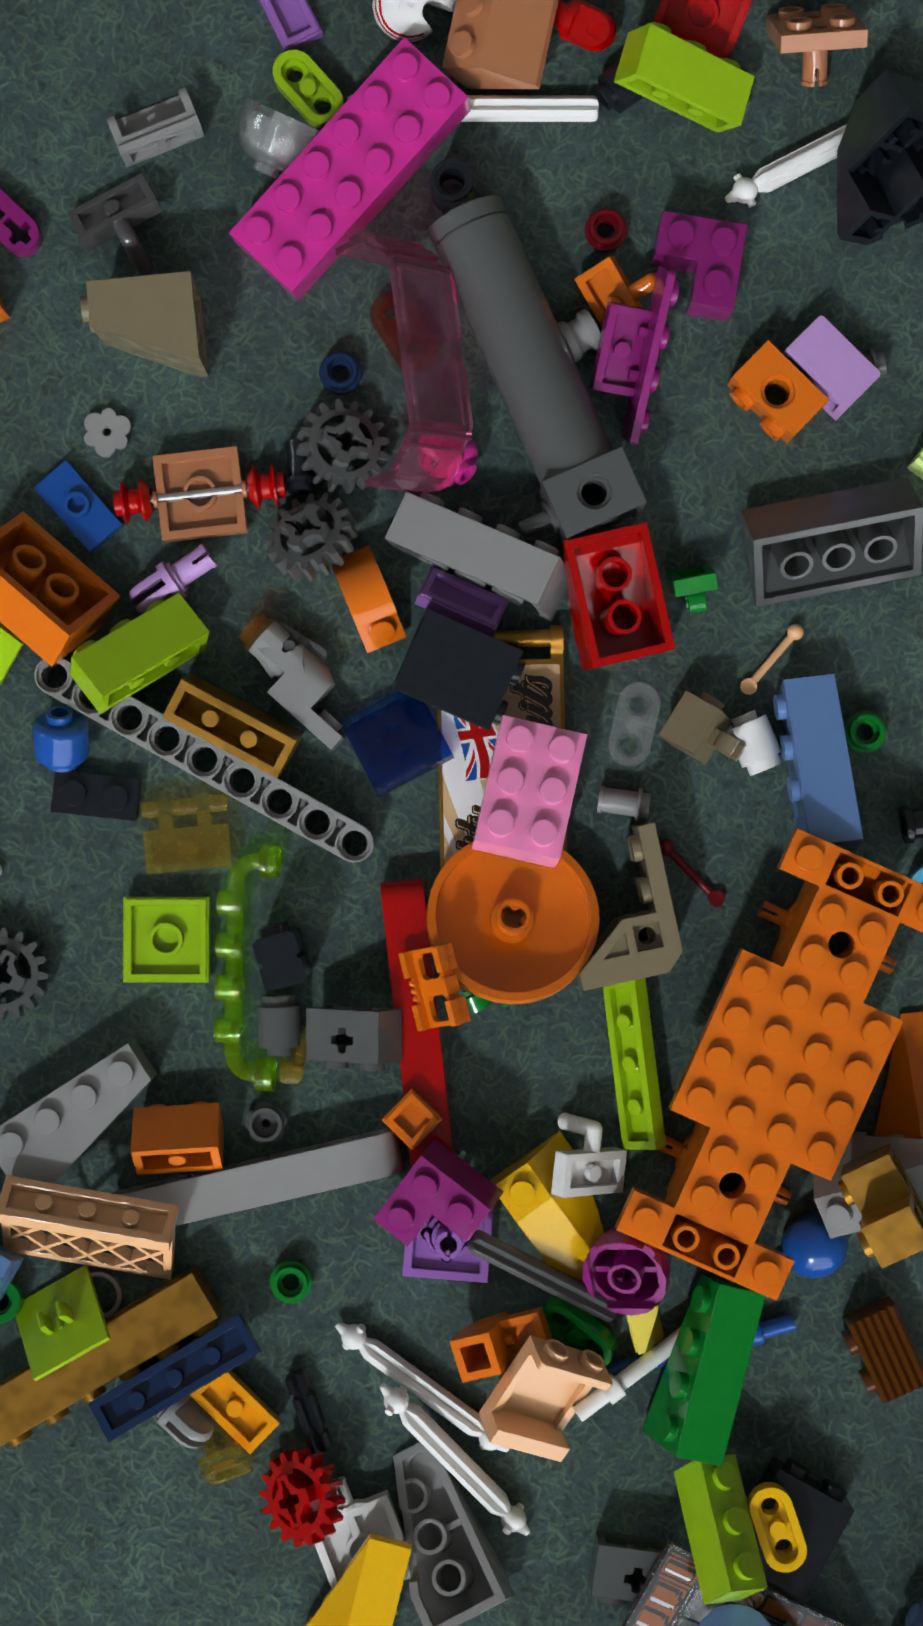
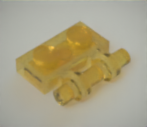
[141,791,234,874]

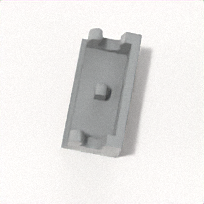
[106,87,205,168]

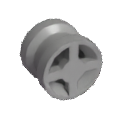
[558,309,601,363]

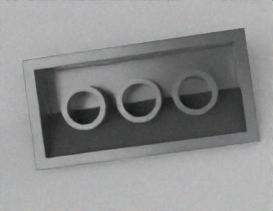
[741,477,923,607]

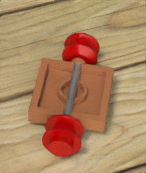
[113,446,287,543]

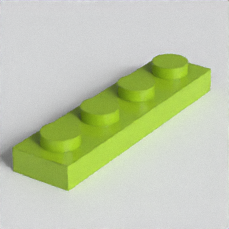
[603,978,666,1150]

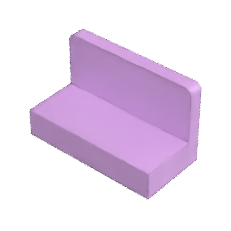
[783,315,880,421]

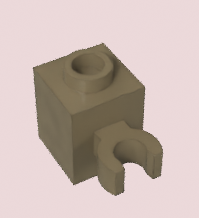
[659,691,746,765]

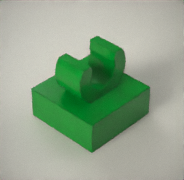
[666,563,718,614]

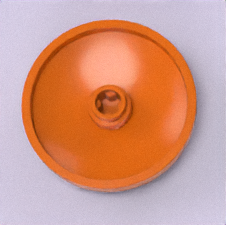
[426,842,600,1004]

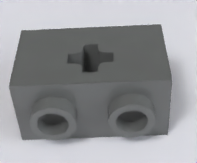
[306,1005,402,1072]
[589,1531,683,1605]

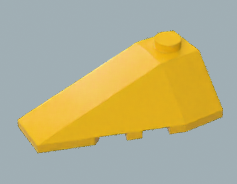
[491,1131,605,1316]
[304,1533,413,1626]

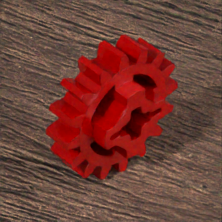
[259,1447,346,1547]

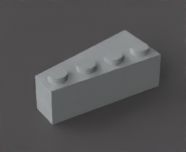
[385,492,568,622]
[0,1039,158,1184]

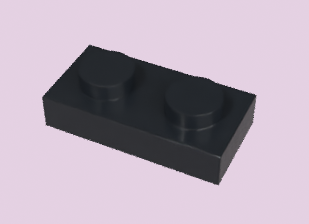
[50,771,142,821]

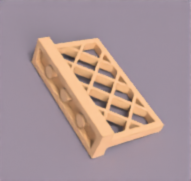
[0,1175,179,1280]

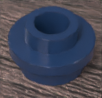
[319,351,362,395]

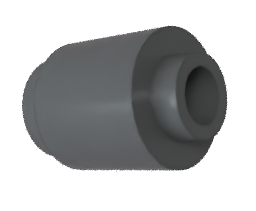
[257,994,301,1056]

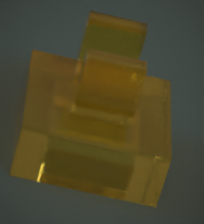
[198,1432,253,1485]

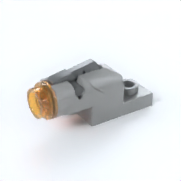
[239,612,344,751]

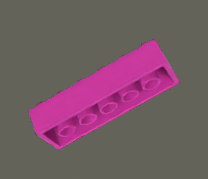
[229,37,470,301]

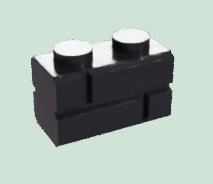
[252,921,312,991]

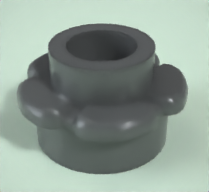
[245,1102,287,1144]

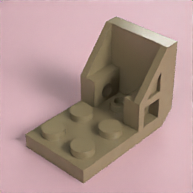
[577,823,683,991]

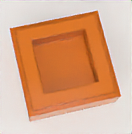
[381,1088,443,1150]

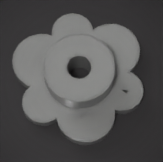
[84,408,131,458]

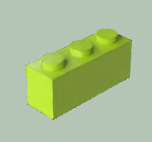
[614,22,755,133]
[70,593,210,714]
[673,1454,768,1605]

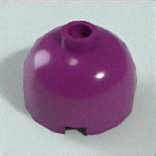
[582,1228,671,1316]

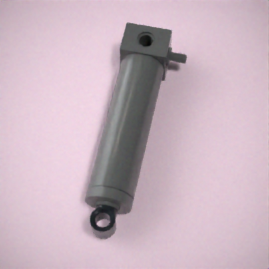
[428,158,647,550]

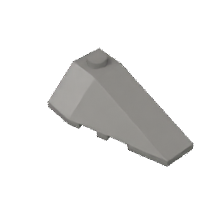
[393,1442,516,1626]

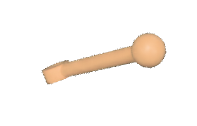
[740,624,804,695]

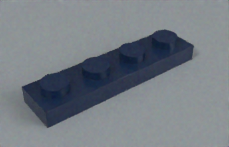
[88,1313,262,1442]

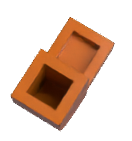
[331,545,406,653]
[449,1307,553,1383]

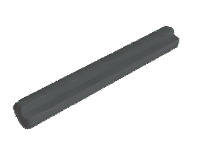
[467,1230,616,1322]

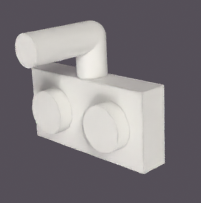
[551,1112,627,1198]

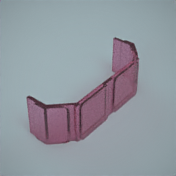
[335,230,473,493]

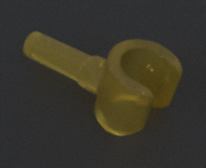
[279,1026,306,1084]

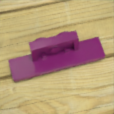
[589,266,679,445]

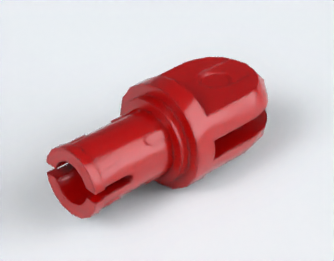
[553,0,617,52]

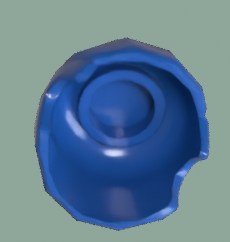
[781,1209,849,1278]

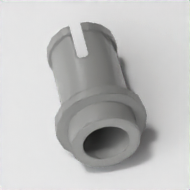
[597,786,651,821]

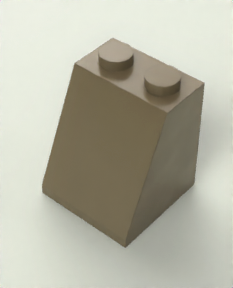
[80,271,209,377]

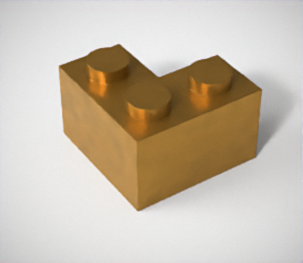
[838,1143,923,1268]

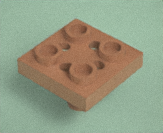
[766,3,868,87]

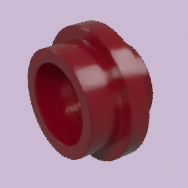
[584,208,627,252]

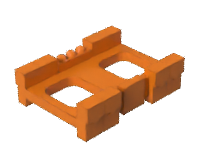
[398,942,471,1031]

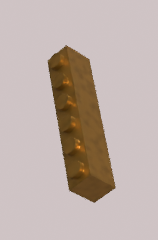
[0,1265,222,1448]

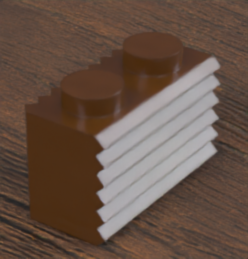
[840,1296,923,1403]

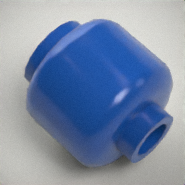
[32,706,90,772]

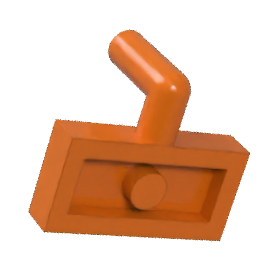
[574,255,657,327]

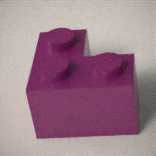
[651,211,748,322]
[373,1139,503,1247]

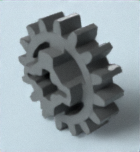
[296,399,390,494]
[264,493,358,581]
[0,927,52,1021]

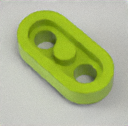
[273,50,344,129]

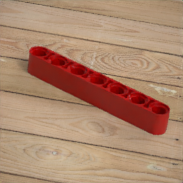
[380,878,454,1168]

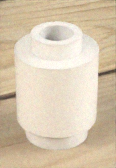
[727,710,782,776]

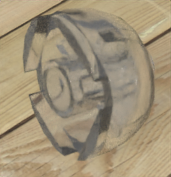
[238,98,320,178]

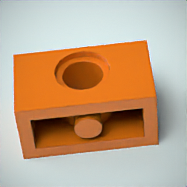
[727,340,829,444]

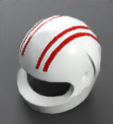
[372,0,456,42]

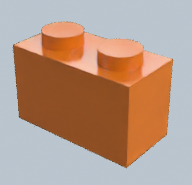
[131,1101,224,1175]

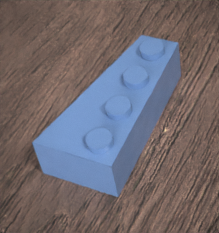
[773,673,864,853]

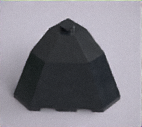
[837,70,923,245]

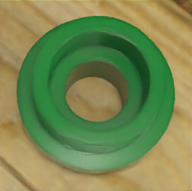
[844,711,886,753]
[270,1260,313,1303]

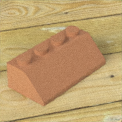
[442,0,559,89]

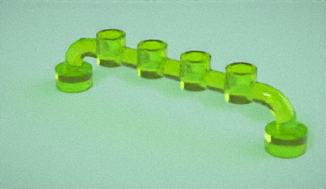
[213,844,282,1091]

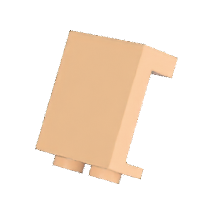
[479,1335,613,1462]

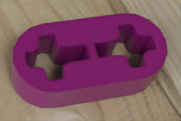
[0,189,43,257]

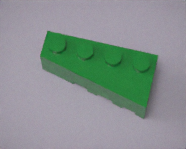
[641,1274,765,1466]

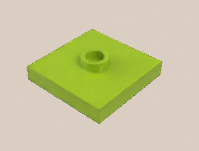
[123,897,210,983]

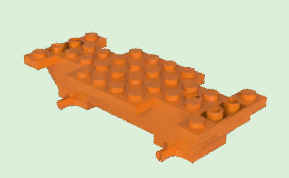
[615,828,923,1301]

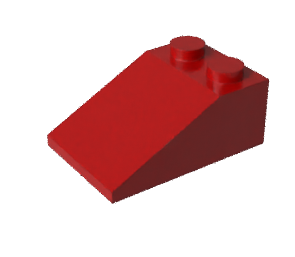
[562,522,676,671]

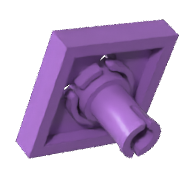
[402,1207,494,1283]

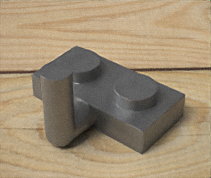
[67,173,163,274]

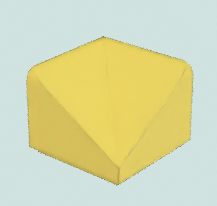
[626,1302,664,1355]

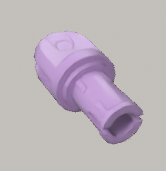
[129,543,218,614]

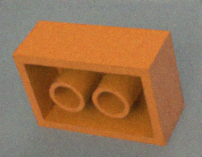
[0,511,120,667]

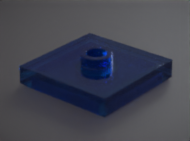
[340,692,454,797]

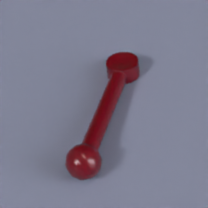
[659,839,725,907]

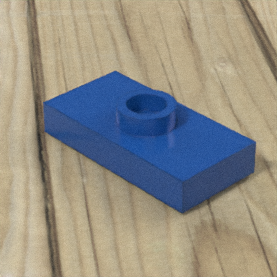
[34,460,123,554]

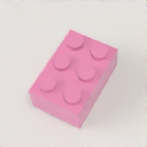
[471,715,587,868]

